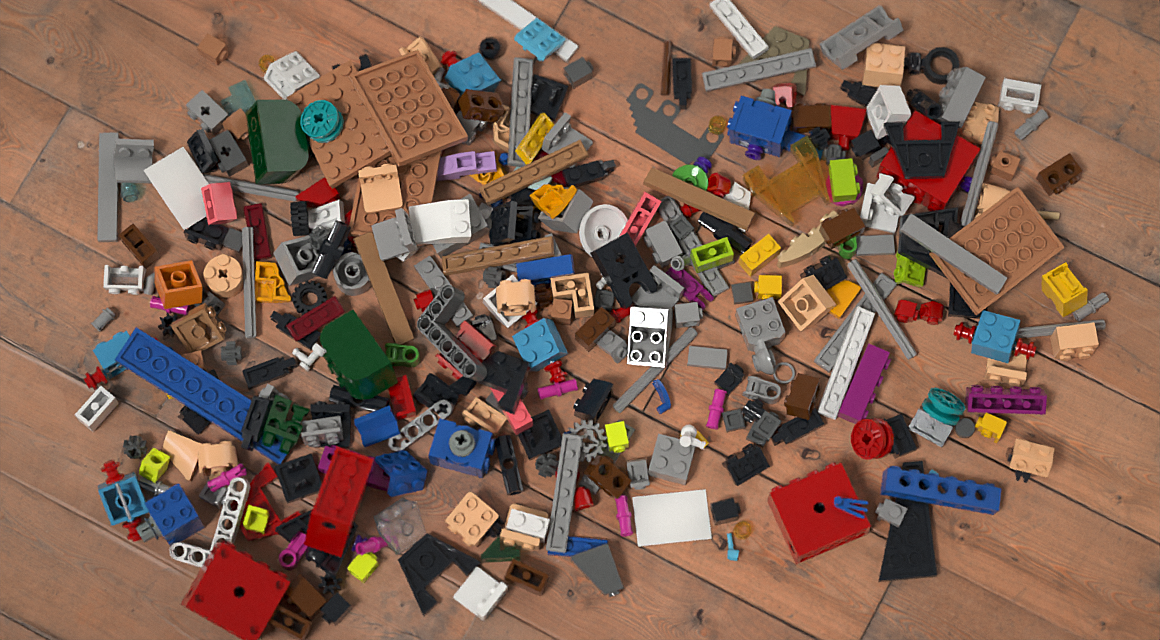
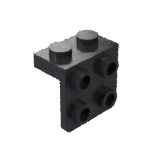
[310,401,351,448]

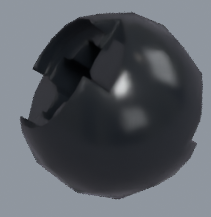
[478,37,502,60]
[306,547,330,568]

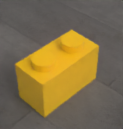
[738,234,781,277]

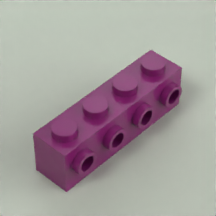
[837,343,891,424]
[965,385,1047,415]
[318,445,390,492]

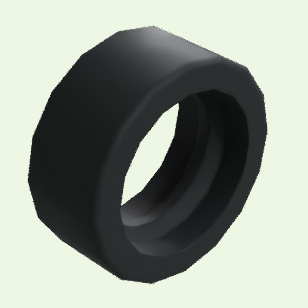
[923,47,960,85]

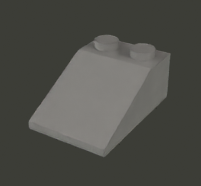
[273,235,337,286]

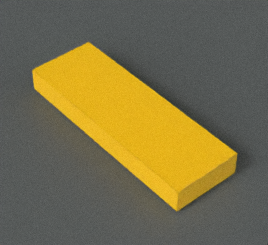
[515,113,554,165]

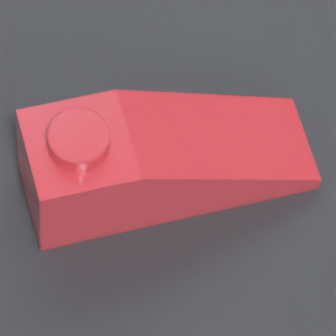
[619,191,662,246]
[489,387,533,435]

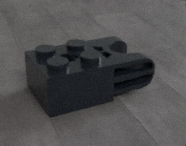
[590,232,657,309]

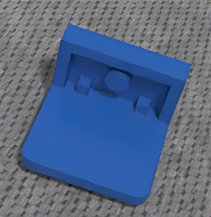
[375,450,427,497]

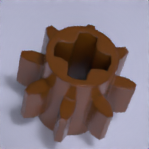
[535,283,553,308]

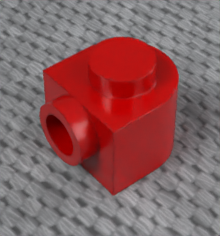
[707,173,731,199]
[413,289,434,313]
[894,300,919,323]
[919,301,944,325]
[573,487,594,512]

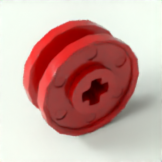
[851,418,894,459]

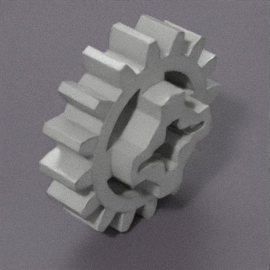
[568,419,607,462]

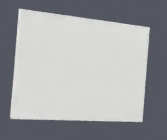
[143,147,209,230]
[632,489,712,547]

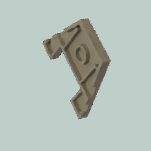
[738,26,809,97]

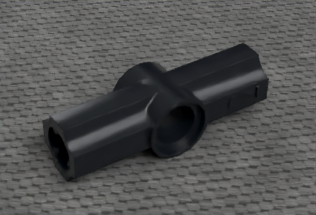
[906,89,942,119]
[697,212,753,254]
[312,220,351,279]
[329,385,390,412]
[495,435,524,496]

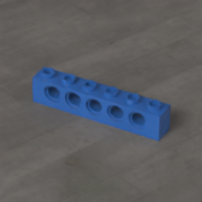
[880,466,1001,515]

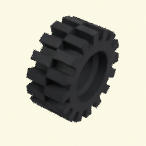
[290,201,309,236]
[292,280,328,315]

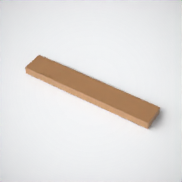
[479,140,589,206]
[643,168,755,231]
[353,231,414,345]
[442,236,555,276]

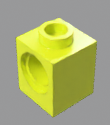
[605,421,629,453]
[139,448,170,483]
[347,552,379,584]

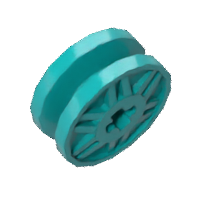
[300,100,344,143]
[922,387,966,425]

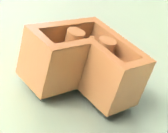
[551,273,594,318]

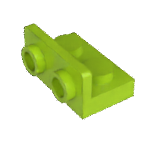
[894,251,926,287]

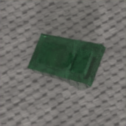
[481,535,521,563]

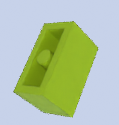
[828,158,860,202]
[690,237,734,273]

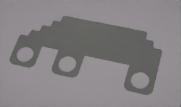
[626,83,724,165]

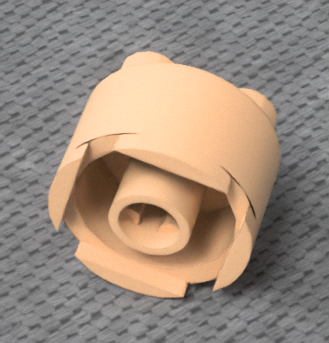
[973,183,1010,220]
[203,254,244,298]
[496,279,536,316]
[198,441,238,480]

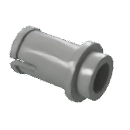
[671,254,693,271]
[91,307,115,332]

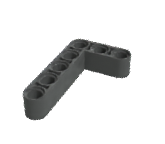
[417,285,487,382]

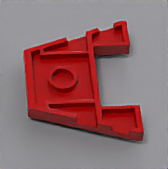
[230,462,301,542]

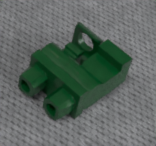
[261,395,310,454]

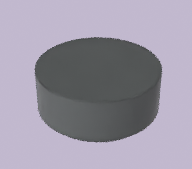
[955,418,975,438]

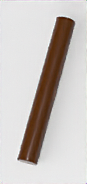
[661,41,672,96]

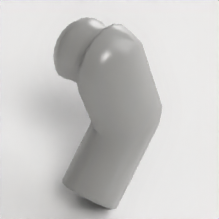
[144,272,155,295]

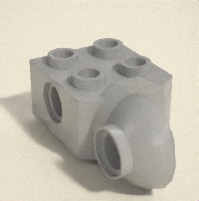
[735,297,785,375]

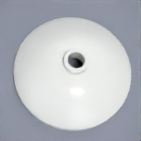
[579,204,628,260]

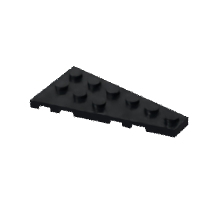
[878,461,937,582]

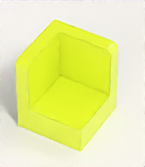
[243,505,270,534]

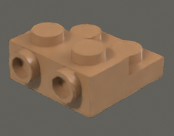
[171,303,226,353]

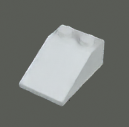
[409,199,471,245]

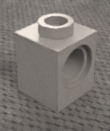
[674,302,703,328]

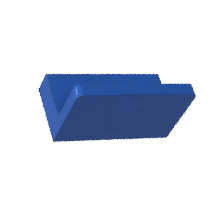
[354,406,400,447]

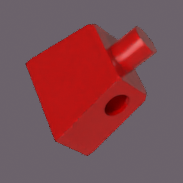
[830,105,866,151]

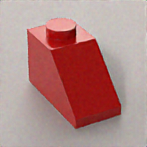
[295,177,341,208]

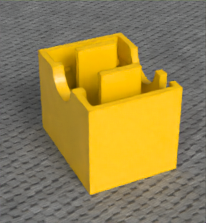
[1041,262,1088,318]

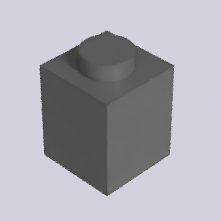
[564,57,594,89]

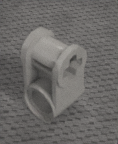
[742,376,781,404]

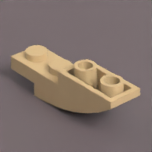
[777,211,838,268]

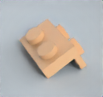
[399,37,442,74]
[462,397,507,438]
[1009,439,1054,477]

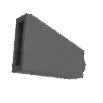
[570,543,624,597]

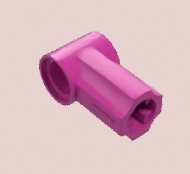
[279,532,309,571]

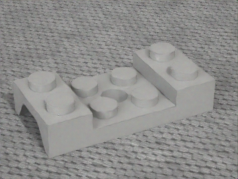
[819,5,904,70]

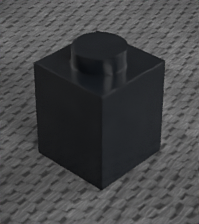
[851,130,882,160]
[710,498,741,526]
[320,593,352,626]

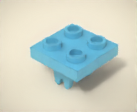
[514,18,566,62]

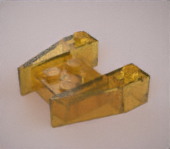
[742,135,830,227]

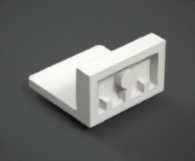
[263,51,320,100]
[860,183,899,233]
[454,567,508,621]

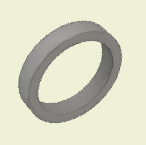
[773,362,795,384]

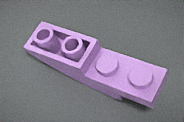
[436,151,497,181]

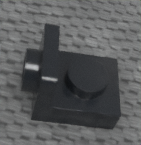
[714,363,745,396]

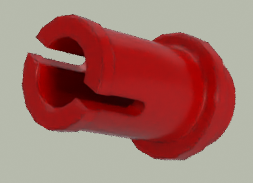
[681,203,701,217]
[609,305,632,323]

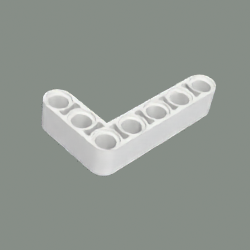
[170,478,250,567]

